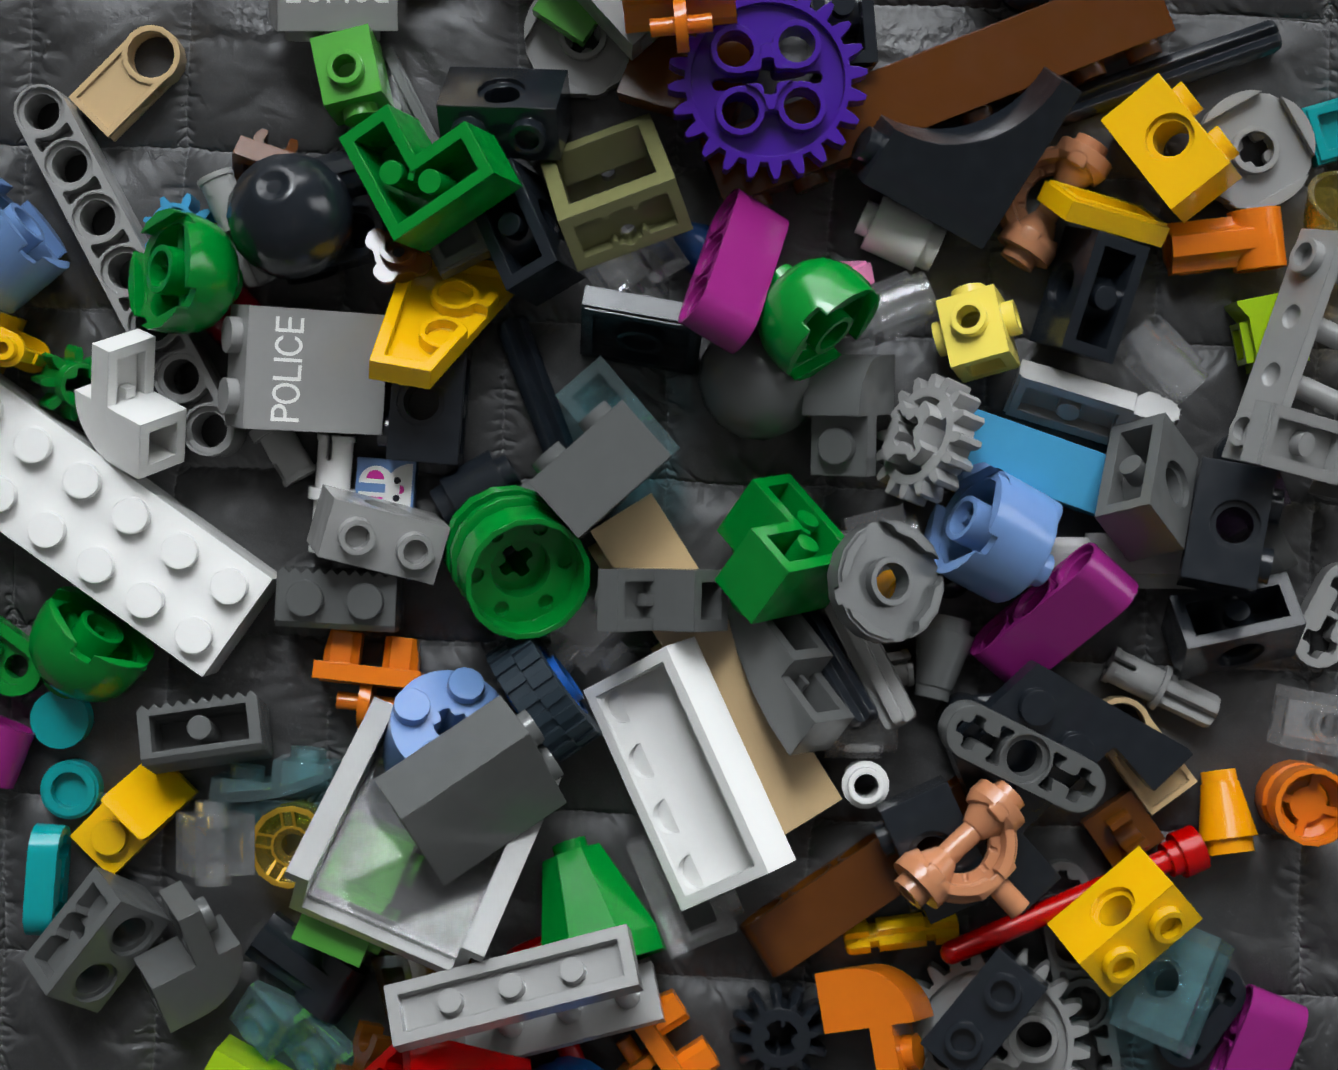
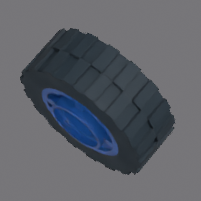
[486,638,602,762]

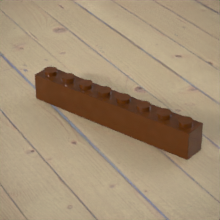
[699,0,1176,207]

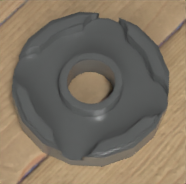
[827,520,944,643]

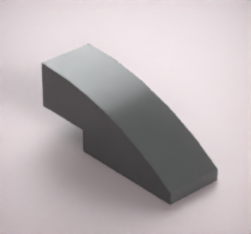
[728,597,855,756]

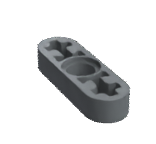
[938,700,1106,812]

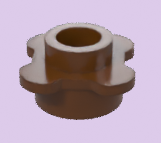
[365,228,432,285]

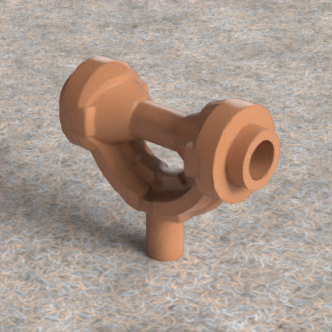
[997,132,1112,273]
[893,778,1030,919]

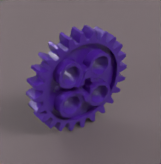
[667,0,868,184]

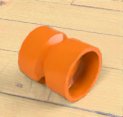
[1254,759,1338,847]

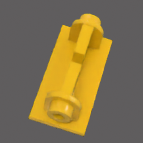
[0,312,51,374]

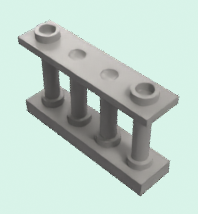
[1221,228,1338,503]
[384,924,665,1058]

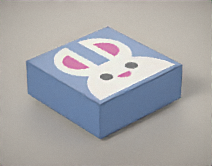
[355,457,419,508]

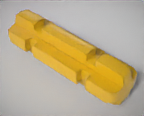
[843,912,960,955]

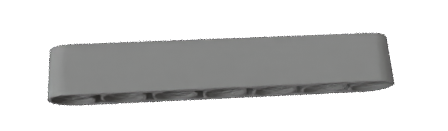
[13,84,246,458]

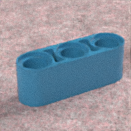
[968,409,1106,516]

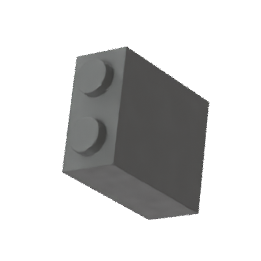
[374,695,567,886]

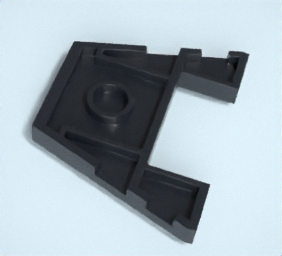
[944,660,1193,914]

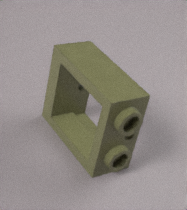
[540,113,693,272]

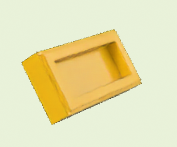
[1037,179,1170,248]

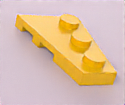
[369,251,514,390]

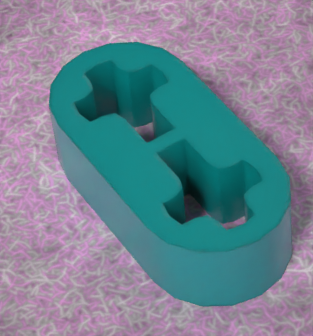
[22,823,72,936]

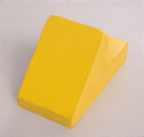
[70,763,199,875]

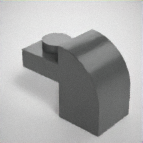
[802,354,895,477]
[595,568,728,632]
[133,880,243,1033]

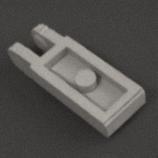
[1003,359,1182,445]
[1239,399,1338,486]

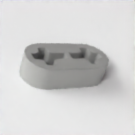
[1292,562,1338,668]

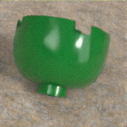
[128,208,243,334]
[756,257,880,381]
[29,586,155,702]

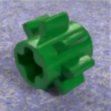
[31,344,92,421]

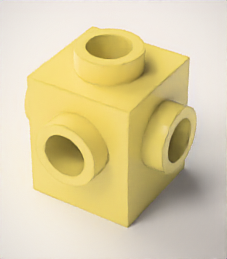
[931,283,1023,383]

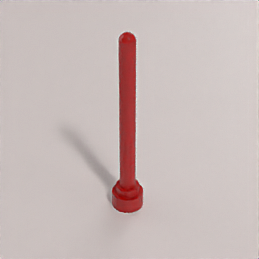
[940,825,1211,965]

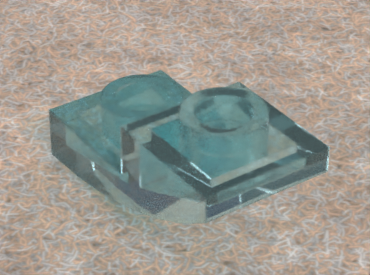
[209,746,342,802]
[229,980,354,1070]

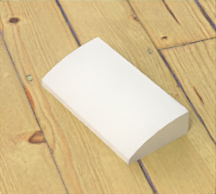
[583,637,796,911]

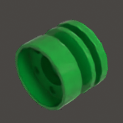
[444,485,590,640]

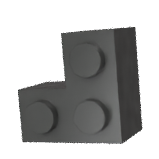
[529,400,672,539]

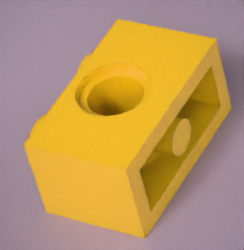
[1101,73,1242,223]
[1047,846,1203,998]

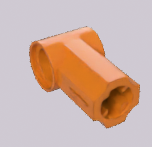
[1162,206,1287,276]

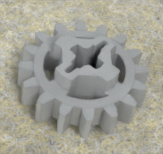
[876,373,985,507]

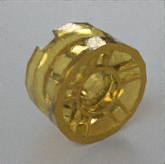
[248,800,331,889]

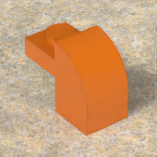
[814,963,934,1070]

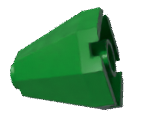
[541,836,667,961]

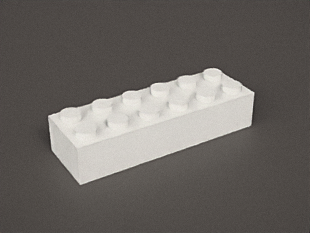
[0,373,277,677]

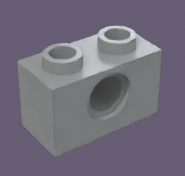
[306,484,450,585]

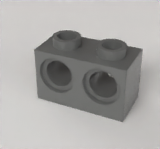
[22,866,170,1013]

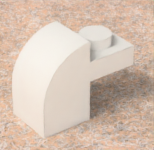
[74,328,187,479]

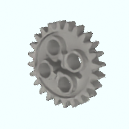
[912,944,1091,1070]

